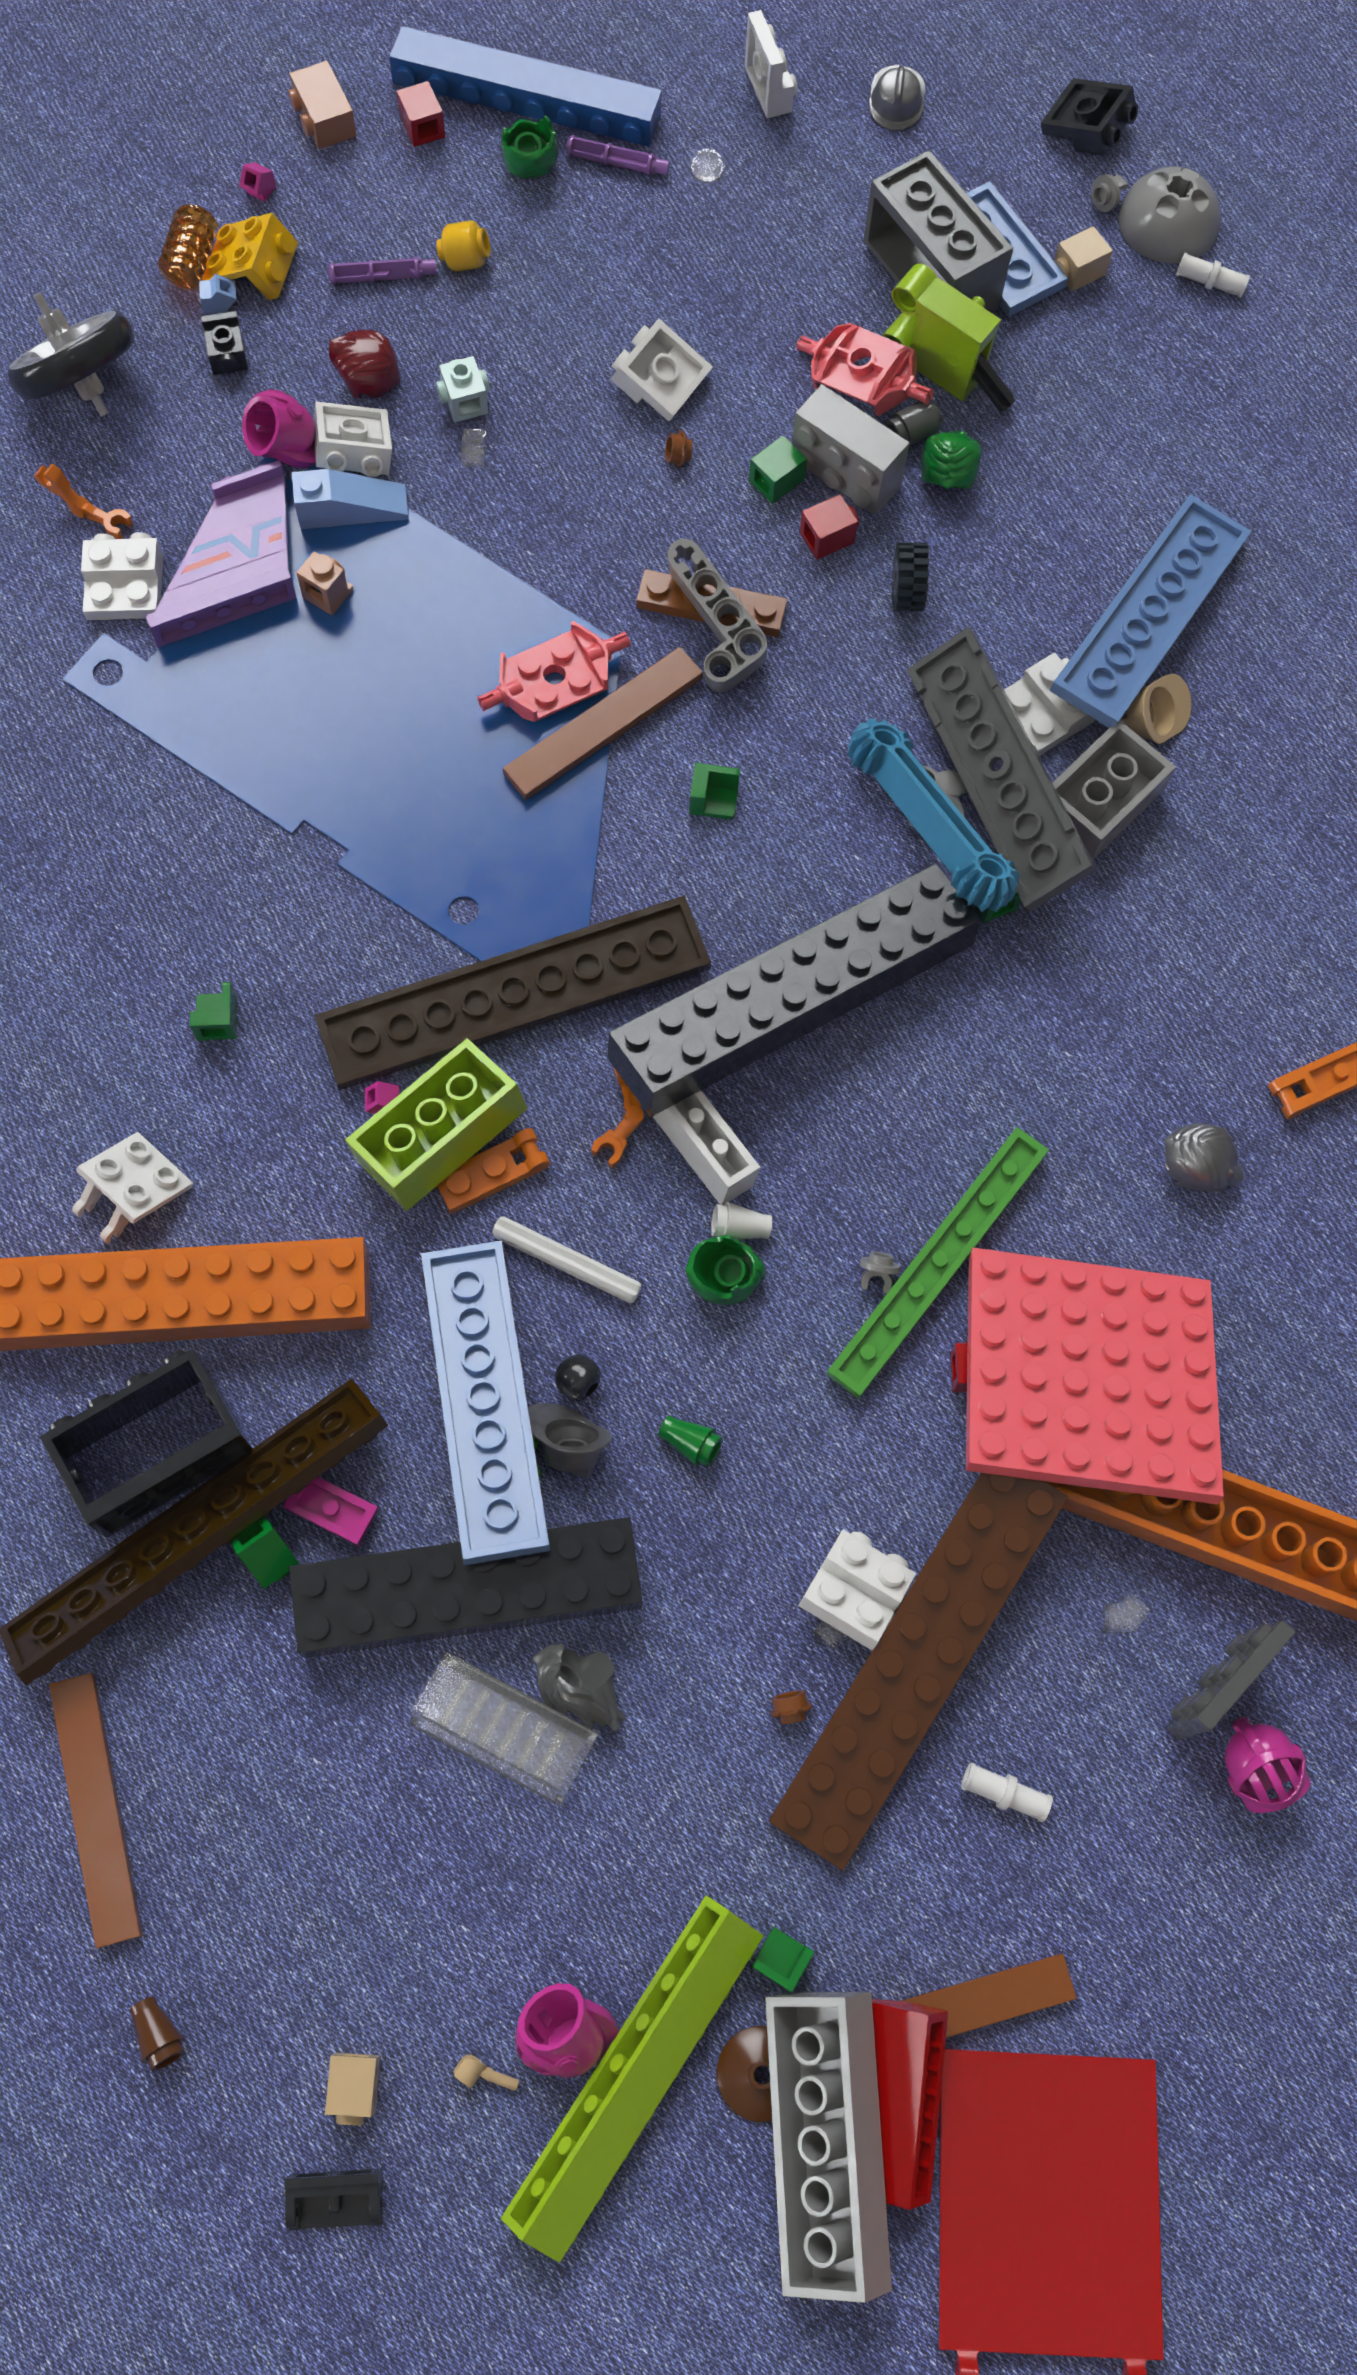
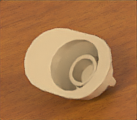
[1121,674,1192,744]

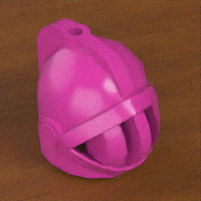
[242,389,316,468]
[1224,1716,1311,1813]
[515,1983,619,2079]

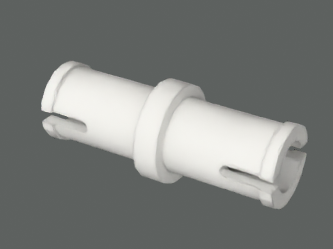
[1176,252,1250,298]
[961,1762,1053,1823]

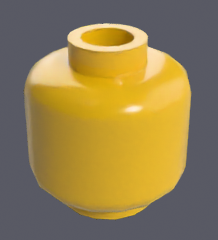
[436,220,491,272]

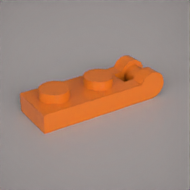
[1268,1042,1357,1120]
[436,1128,551,1215]

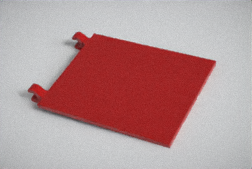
[938,2049,1164,2375]

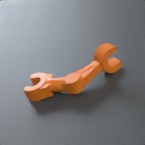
[34,464,133,539]
[591,1067,644,1168]

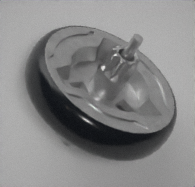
[7,292,135,416]

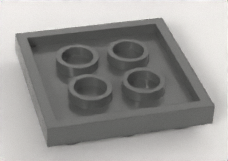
[1166,1620,1296,1740]

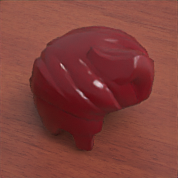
[328,330,400,399]

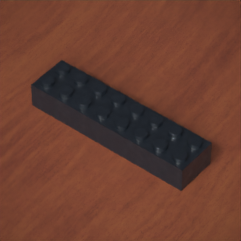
[289,1517,643,1658]

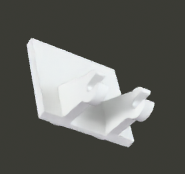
[72,1132,193,1244]

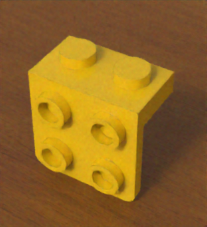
[202,212,299,300]

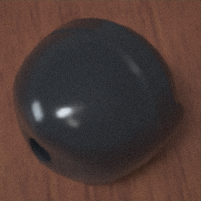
[554,1354,601,1402]

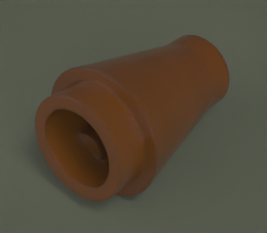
[129,1996,185,2072]

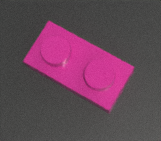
[283,1477,379,1547]

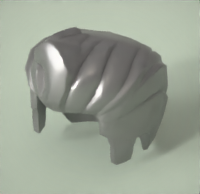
[1164,1123,1245,1193]

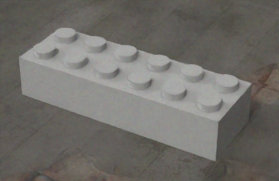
[765,1992,892,2303]

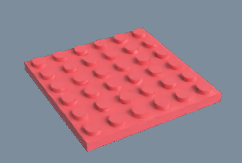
[966,1247,1224,1504]

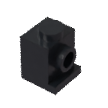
[201,311,248,375]

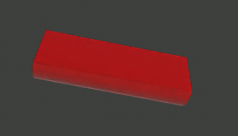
[872,1999,948,2210]

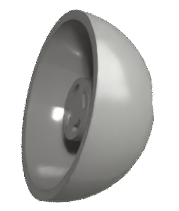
[1118,166,1221,263]

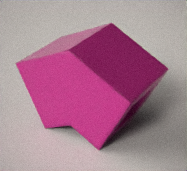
[239,162,276,202]
[365,1081,401,1114]

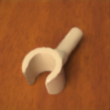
[453,2055,519,2091]

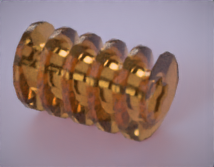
[158,204,218,290]

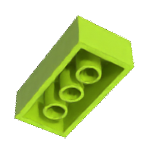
[345,1038,528,1211]

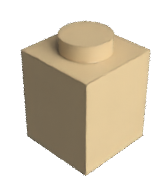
[1054,226,1113,292]
[325,2053,381,2125]

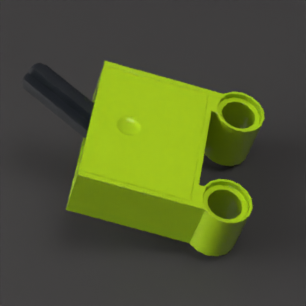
[882,263,1015,412]

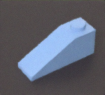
[292,469,409,529]

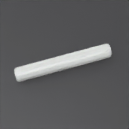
[492,1216,641,1303]

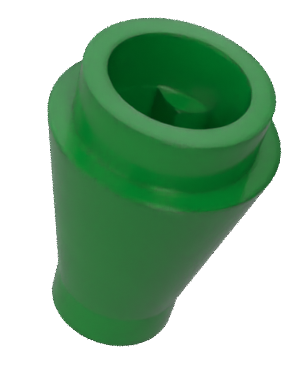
[658,1415,723,1467]

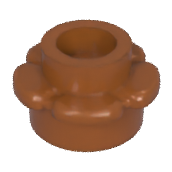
[665,430,693,468]
[770,1690,812,1724]

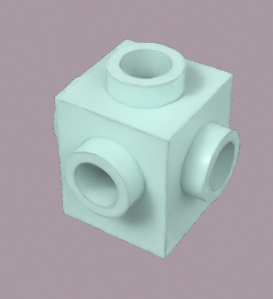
[436,356,490,423]

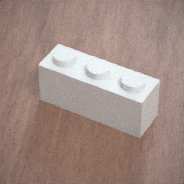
[653,1091,760,1205]

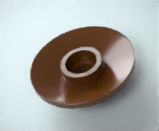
[716,2026,772,2122]

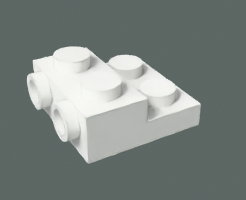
[745,10,797,118]
[610,318,713,421]
[314,401,392,477]
[81,532,164,620]
[1004,652,1095,756]
[798,1529,916,1651]

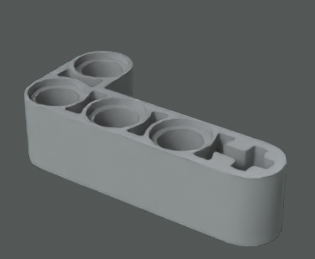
[668,539,767,692]

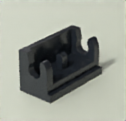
[285,2168,383,2230]

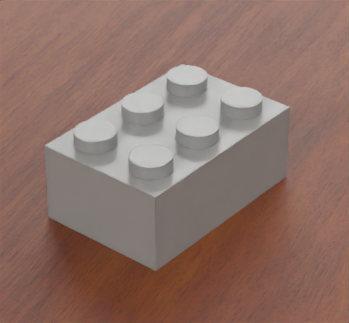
[792,384,910,516]
[1053,720,1176,860]

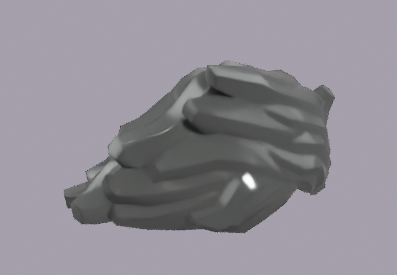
[533,1643,626,1732]

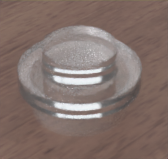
[690,149,724,184]

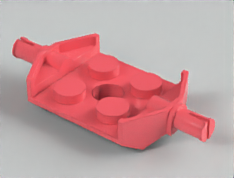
[797,323,934,416]
[477,621,631,722]

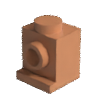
[296,551,354,615]

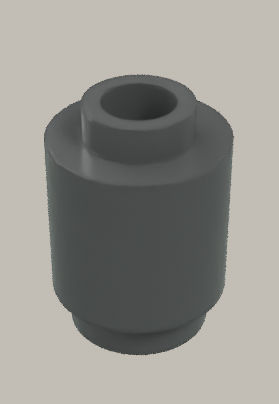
[886,401,942,447]

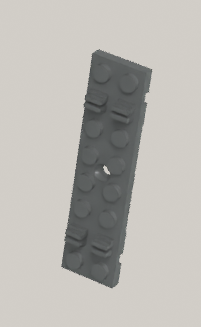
[907,627,1097,912]

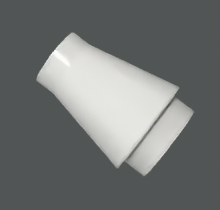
[711,1201,772,1240]

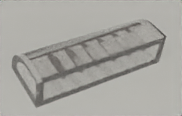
[409,1652,599,1807]

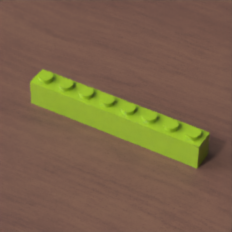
[500,1895,764,2263]

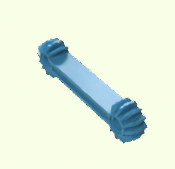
[847,718,1020,912]

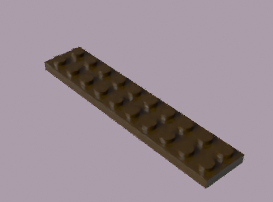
[314,895,711,1090]
[0,1378,388,1686]

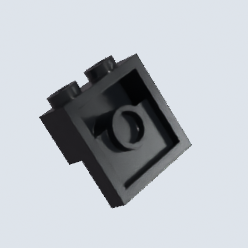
[1041,78,1138,155]

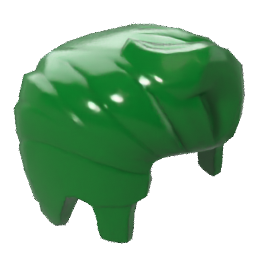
[501,116,558,179]
[921,430,982,489]
[685,1235,766,1305]

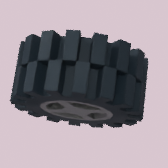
[892,542,929,611]

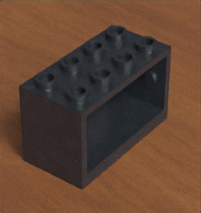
[40,1349,253,1538]

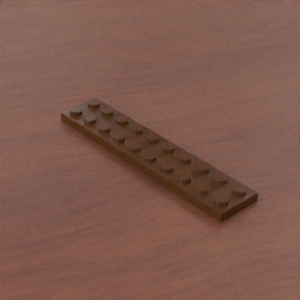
[768,1473,1069,1871]

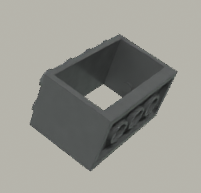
[863,150,1013,312]

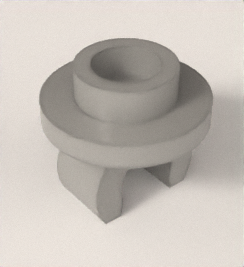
[1091,174,1129,212]
[859,1251,900,1294]

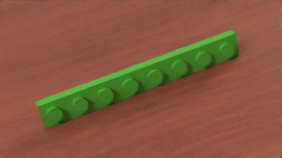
[826,1127,1049,1399]

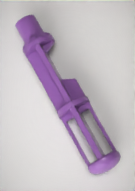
[566,135,670,175]
[328,257,437,285]

